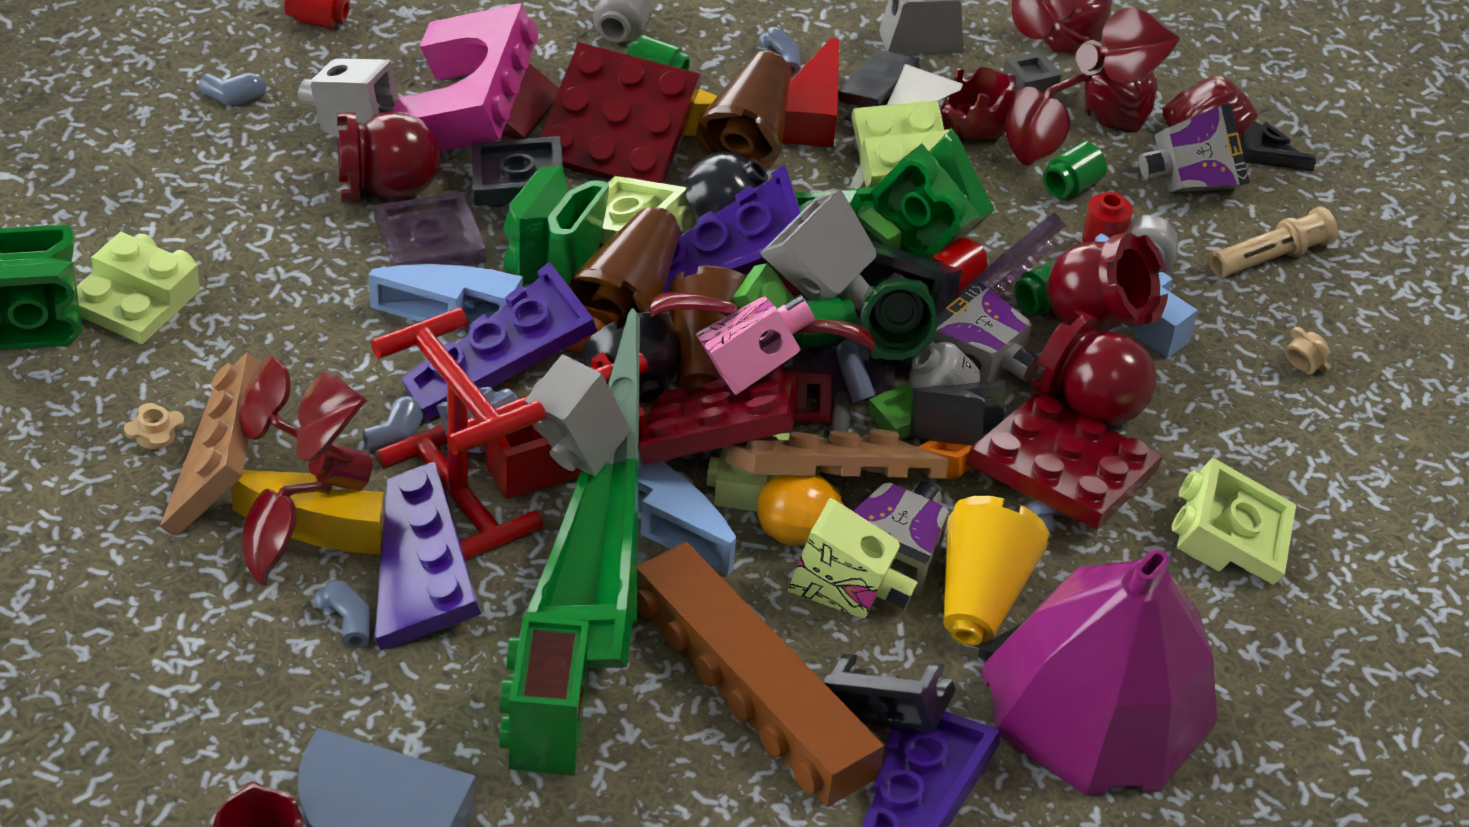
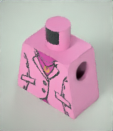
[696,295,816,395]

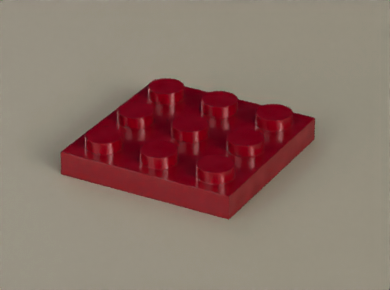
[540,42,702,184]
[638,367,799,465]
[966,393,1163,530]

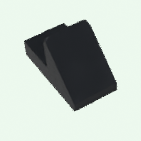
[910,381,1006,446]

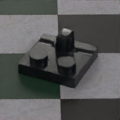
[471,136,563,207]

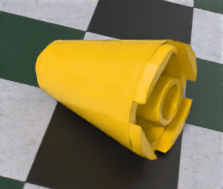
[943,496,1049,646]

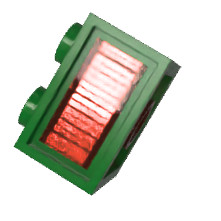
[499,615,589,776]

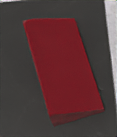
[502,63,559,140]

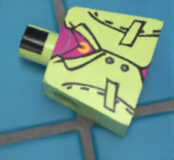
[787,498,918,619]

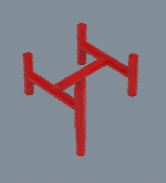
[371,307,648,561]

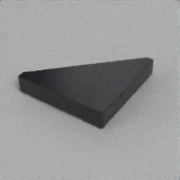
[1239,120,1316,171]

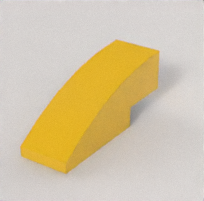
[231,470,385,555]

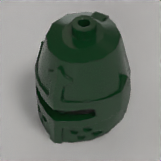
[861,278,938,360]

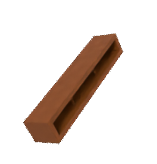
[637,541,884,808]

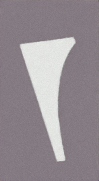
[849,64,963,189]

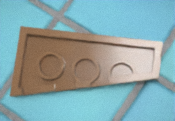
[160,353,261,535]
[725,429,949,478]

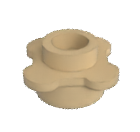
[1285,327,1331,375]
[124,403,184,449]

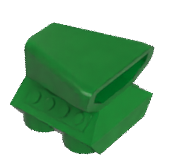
[871,128,995,259]
[503,166,609,286]
[0,224,83,350]

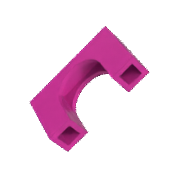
[393,3,538,151]

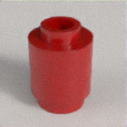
[284,0,350,29]
[1082,192,1133,242]
[930,237,988,296]

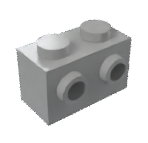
[525,354,631,476]

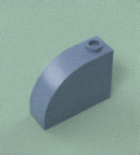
[298,728,476,827]

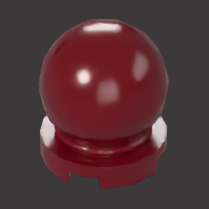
[337,111,441,202]
[1046,232,1168,332]
[1032,309,1156,426]

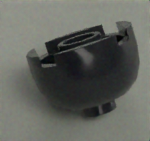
[682,152,769,218]
[582,312,681,403]

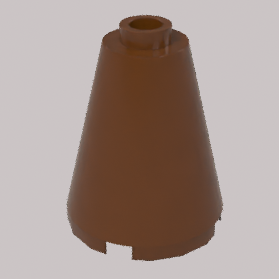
[696,51,791,170]
[568,207,681,329]
[668,266,747,394]

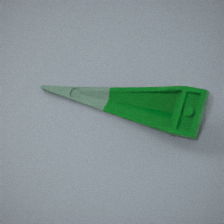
[526,308,640,668]

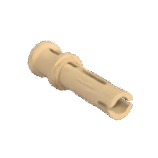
[1209,206,1338,279]

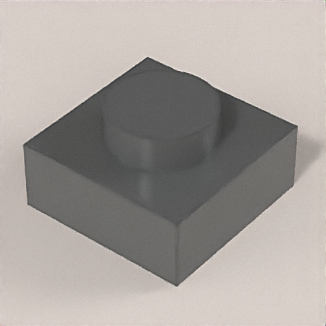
[1003,51,1061,92]

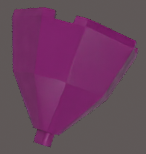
[982,549,1218,795]

